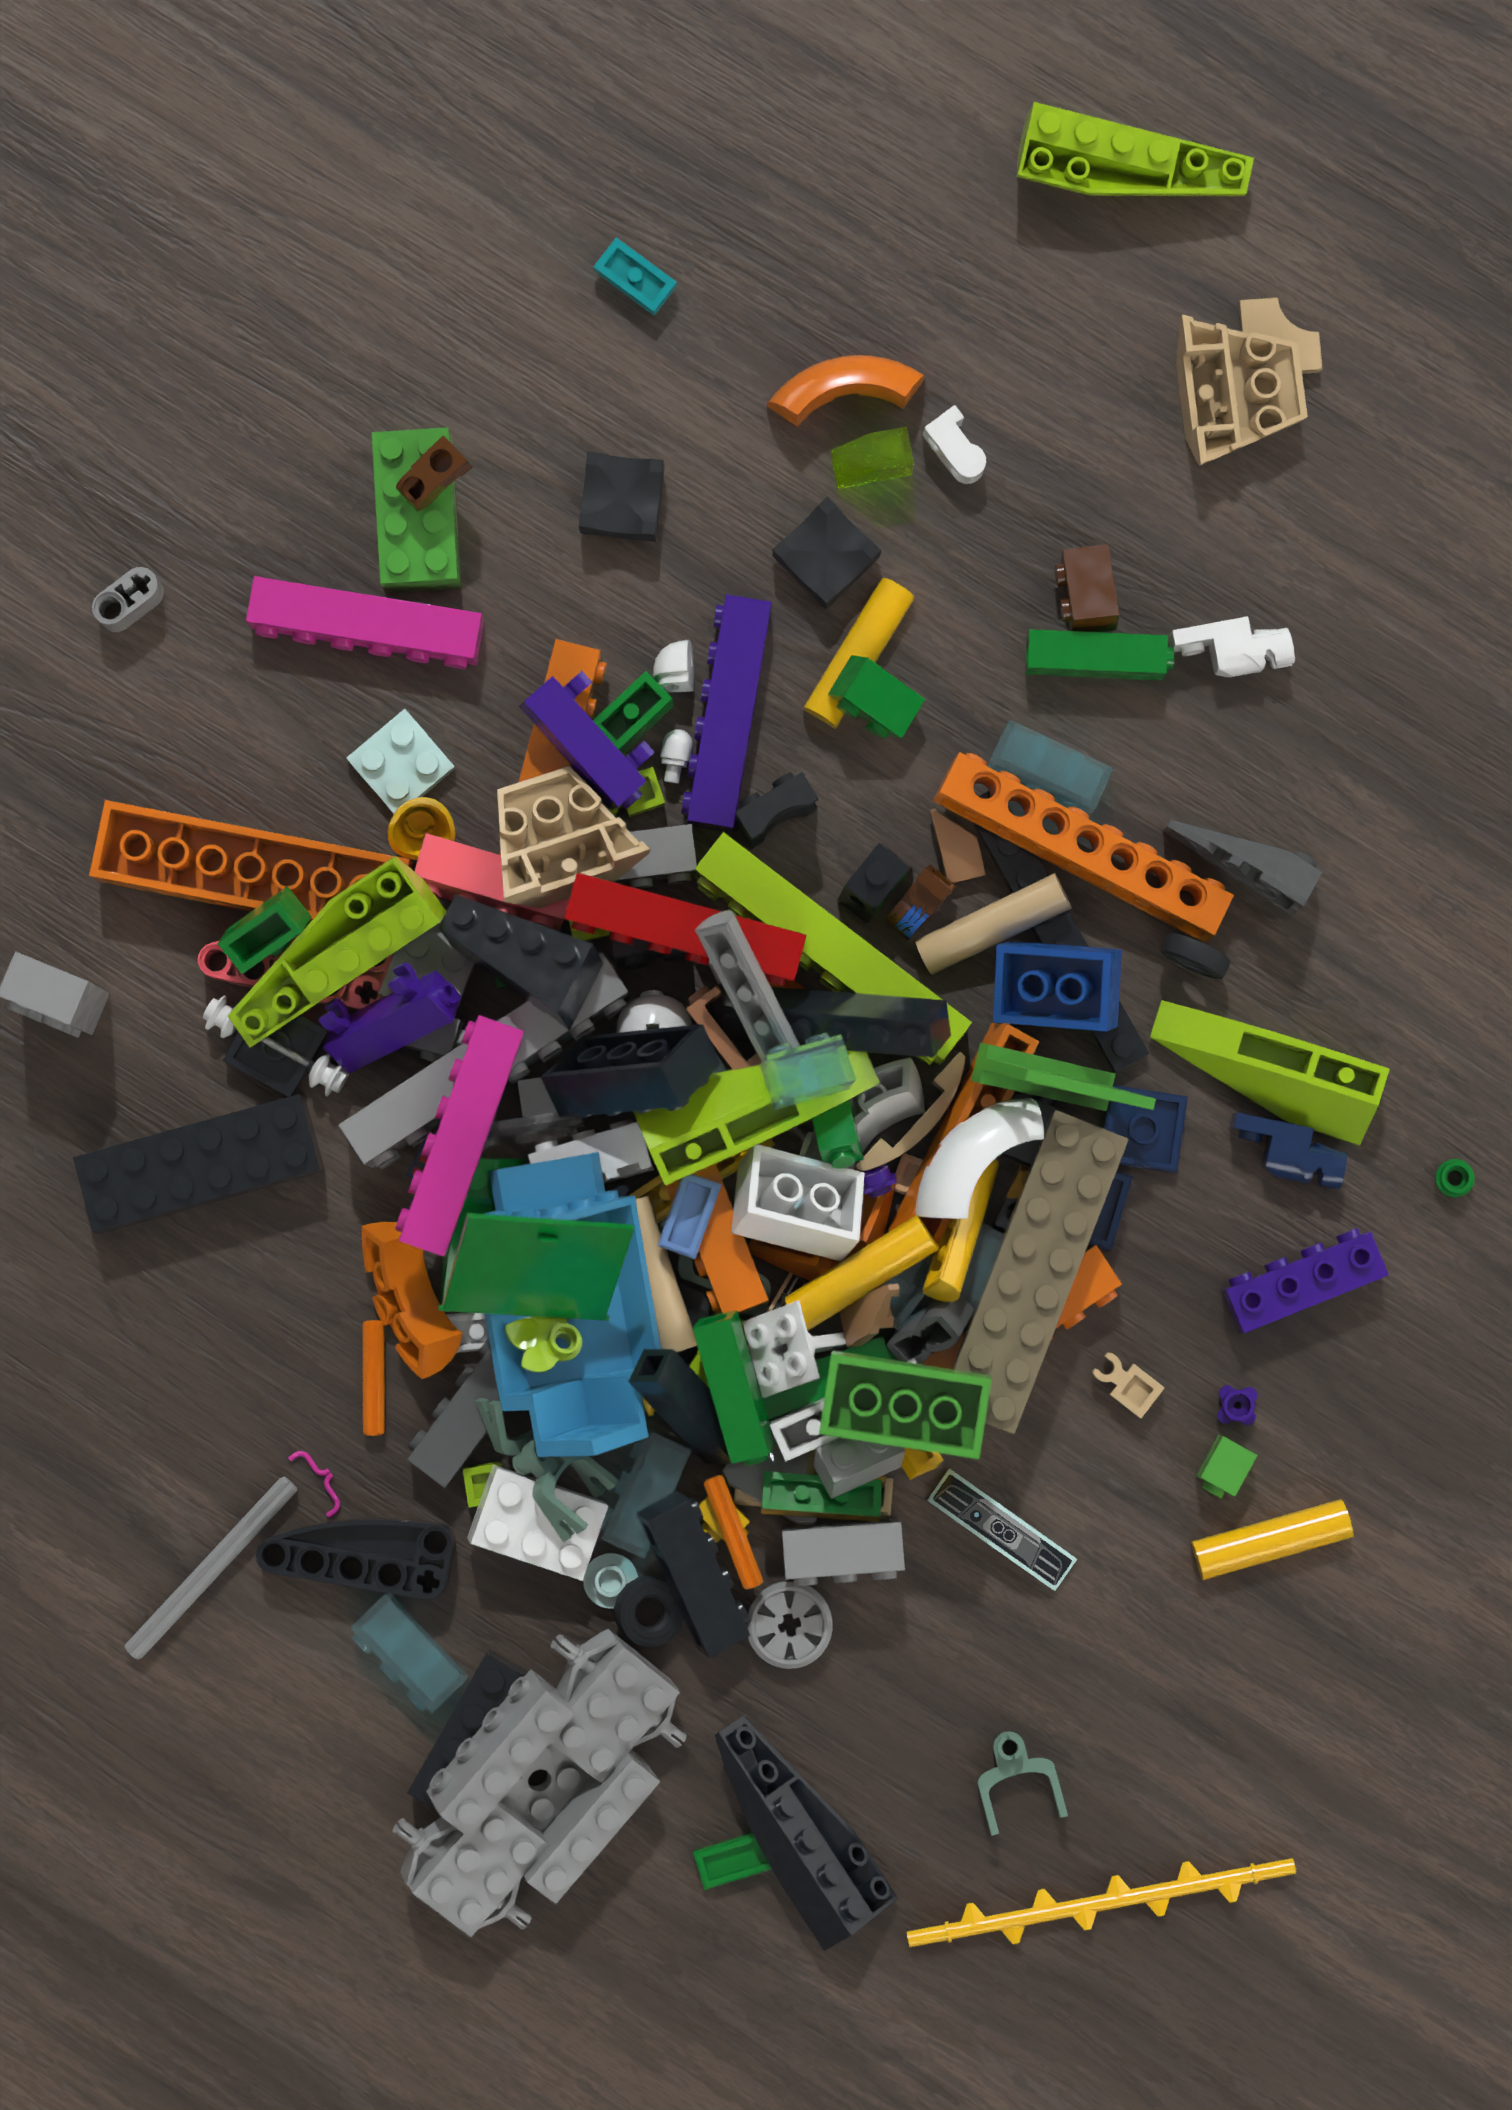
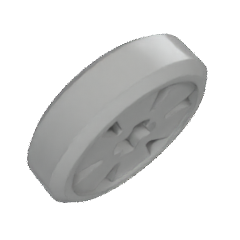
[746,1581,833,1669]

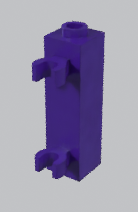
[519,671,655,810]
[319,962,461,1074]

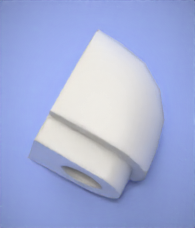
[653,640,695,692]

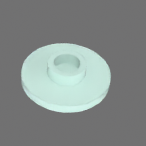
[583,1553,638,1608]

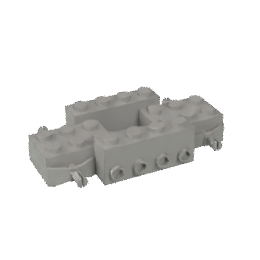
[393,1629,687,1937]

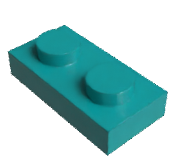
[593,237,677,316]

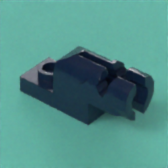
[1229,1113,1347,1189]

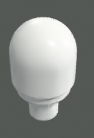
[660,729,693,784]

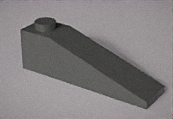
[1163,820,1322,916]

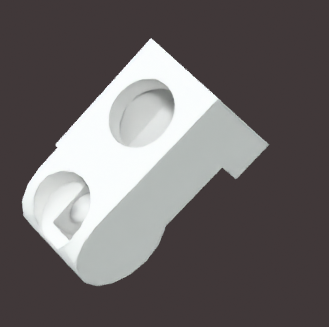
[922,405,986,484]

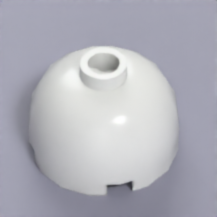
[616,990,692,1033]

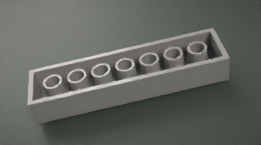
[339,953,631,1169]

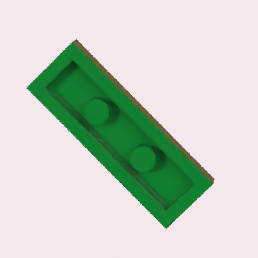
[761,1471,882,1522]

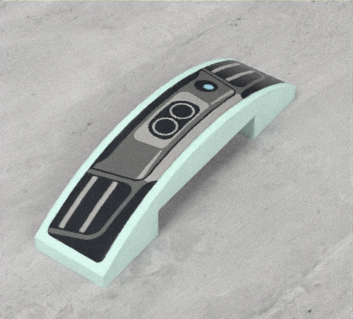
[927,1468,1077,1591]

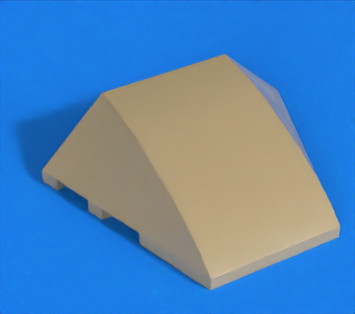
[1176,314,1308,466]
[497,766,650,908]

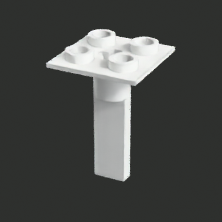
[743,1301,849,1398]

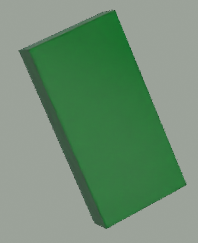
[693,1832,772,1890]

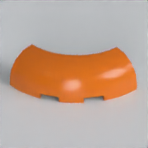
[766,355,925,427]
[362,1222,463,1379]

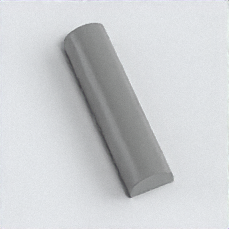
[695,911,801,1064]

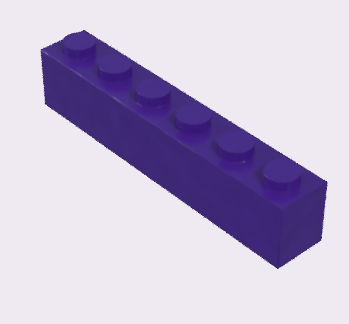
[681,594,771,833]

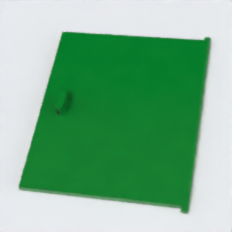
[438,1213,634,1321]

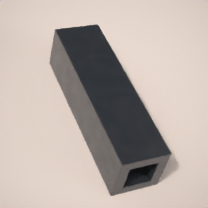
[628,1349,735,1464]

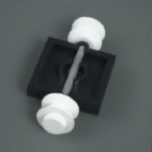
[203,995,349,1097]

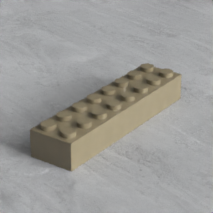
[952,1110,1129,1434]

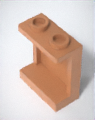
[686,985,773,1070]

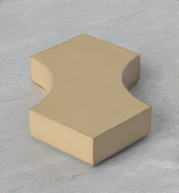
[1238,298,1322,374]

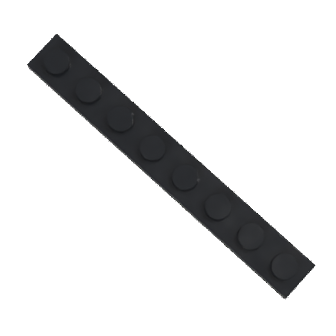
[972,791,1149,1073]

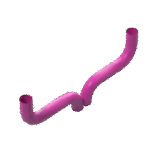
[288,1451,340,1518]

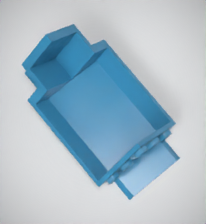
[484,1152,661,1457]

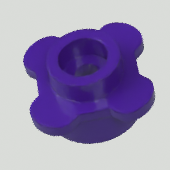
[863,1165,897,1198]
[1217,1385,1257,1426]

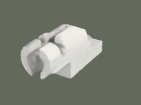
[1168,616,1295,677]

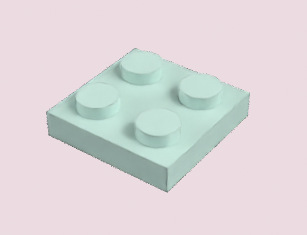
[347,709,456,814]

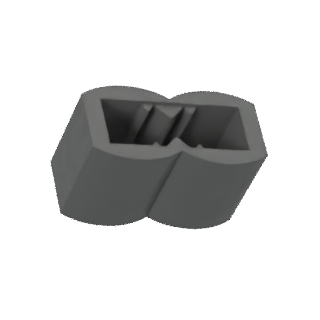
[887,1294,975,1364]

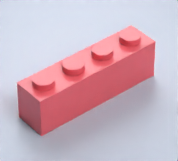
[414,833,570,932]

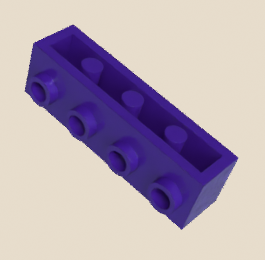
[1221,1228,1389,1333]

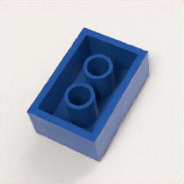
[993,941,1122,1031]

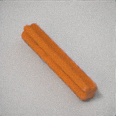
[363,1320,385,1436]
[704,1475,763,1590]

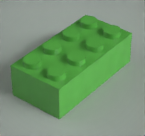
[372,427,461,593]
[819,1351,992,1459]

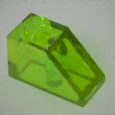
[830,426,914,489]

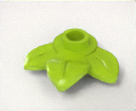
[504,1316,582,1373]

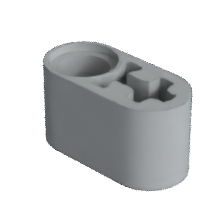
[92,567,164,632]

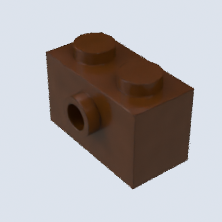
[1055,544,1119,632]

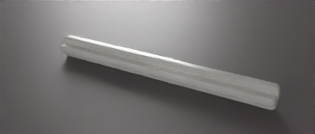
[124,1477,297,1660]

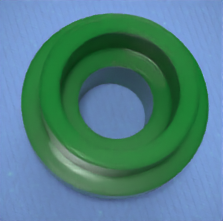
[1435,1159,1475,1198]

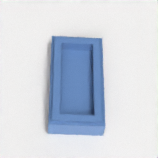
[658,1174,722,1260]

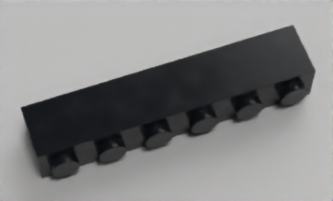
[713,987,951,1057]

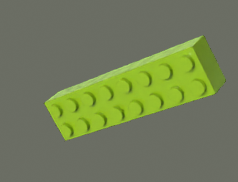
[695,832,972,1066]

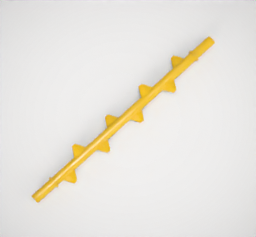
[906,1858,1296,1948]

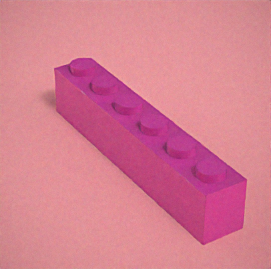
[246,576,484,669]
[395,1015,525,1257]

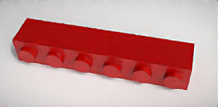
[564,873,807,986]

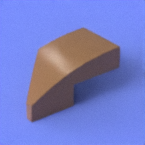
[930,809,986,883]
[839,1284,899,1347]

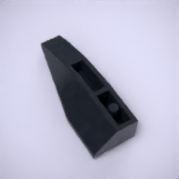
[714,1716,898,1951]

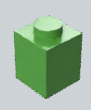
[1196,1435,1258,1499]

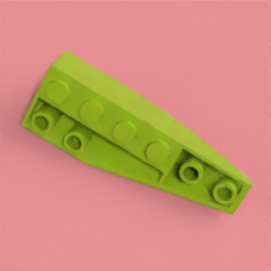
[1017,102,1254,196]
[228,856,446,1047]
[1149,1000,1390,1146]
[633,1050,880,1185]

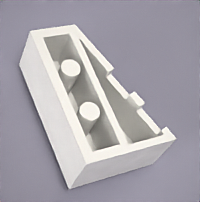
[528,1119,654,1184]

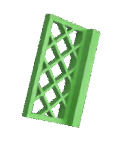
[971,1042,1156,1111]

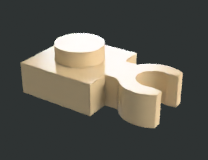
[1092,1352,1165,1419]

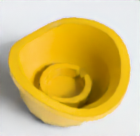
[387,797,455,860]

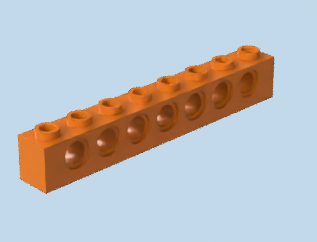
[933,752,1234,943]

